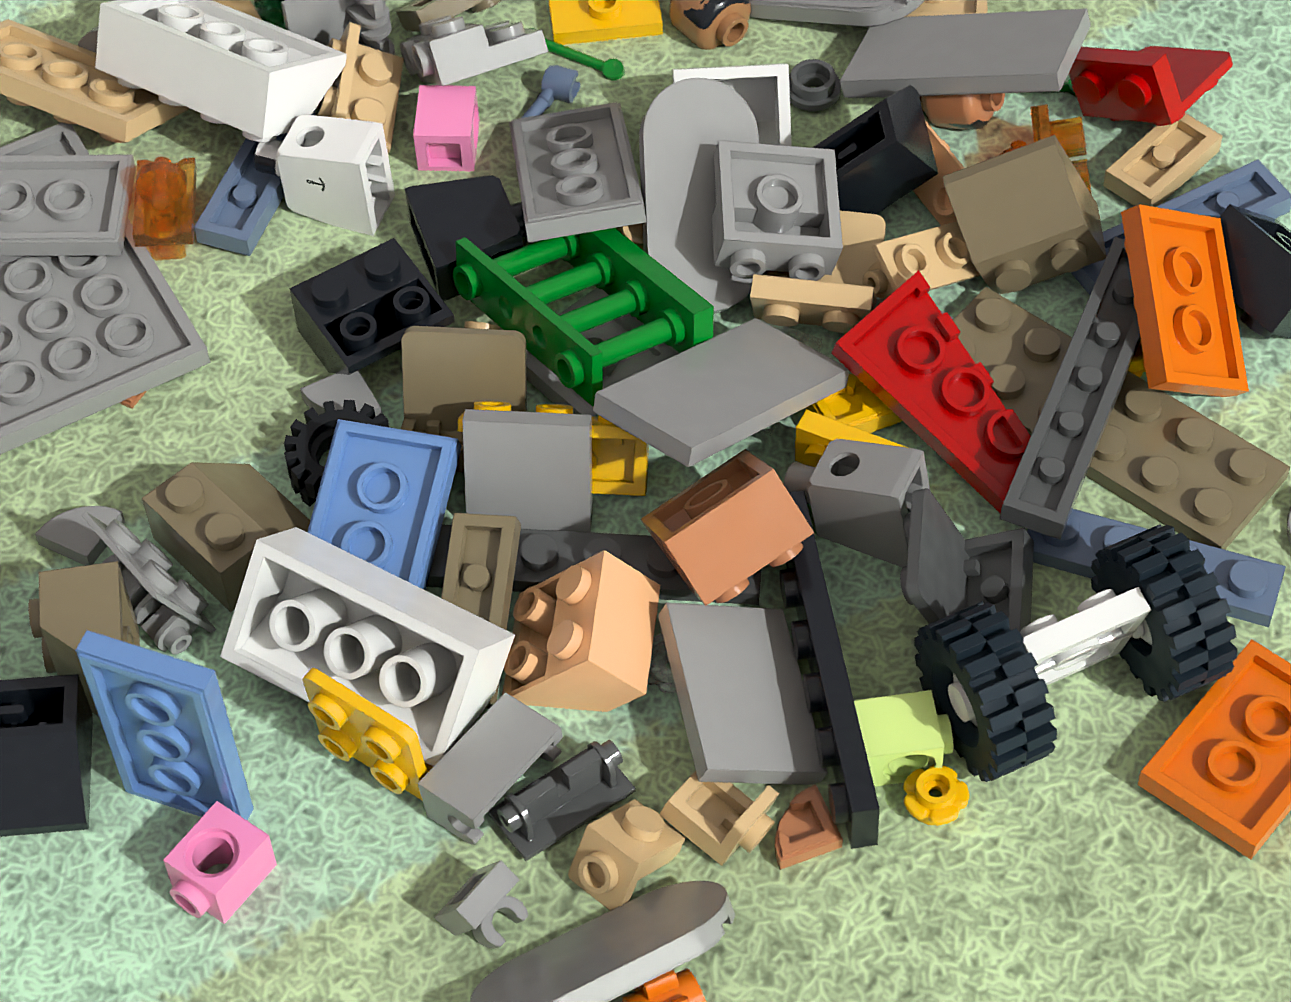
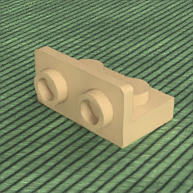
[315,22,404,153]

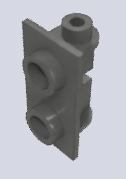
[488,740,636,861]

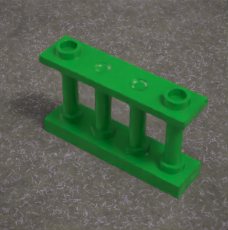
[453,228,714,407]

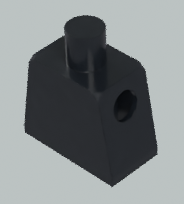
[405,175,527,301]

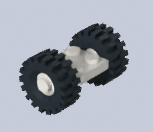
[914,524,1237,782]

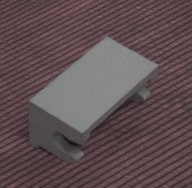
[417,692,563,845]

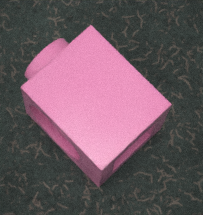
[413,85,480,171]
[163,801,277,924]

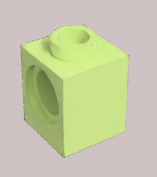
[854,690,953,787]

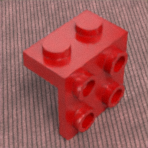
[1068,46,1233,126]

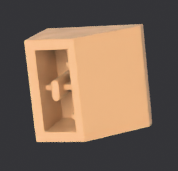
[502,550,661,712]

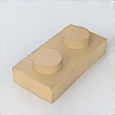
[1103,113,1223,207]

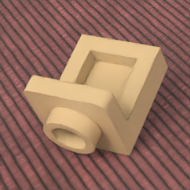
[660,771,779,866]
[568,799,686,911]

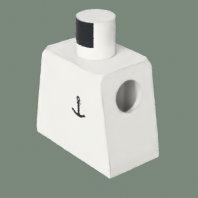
[254,114,395,236]

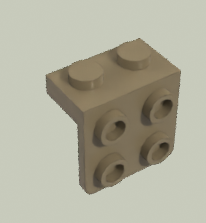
[401,326,527,473]

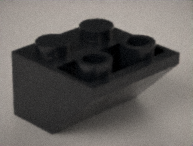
[812,85,939,214]
[289,238,455,375]
[0,674,93,837]

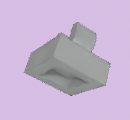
[434,860,529,949]

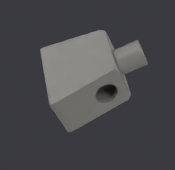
[783,438,930,568]

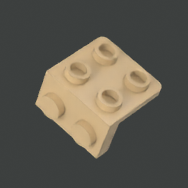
[750,211,886,333]

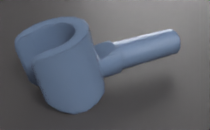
[521,65,581,118]

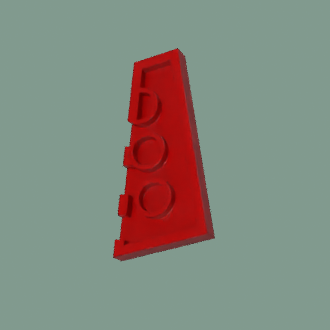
[831,270,1031,514]

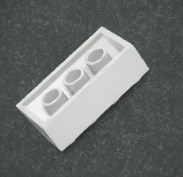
[95,0,347,142]
[220,527,515,767]

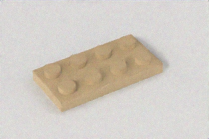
[0,19,189,143]

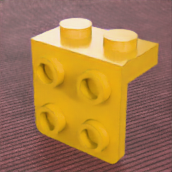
[302,668,433,800]

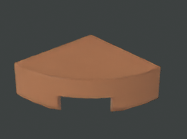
[775,784,843,870]

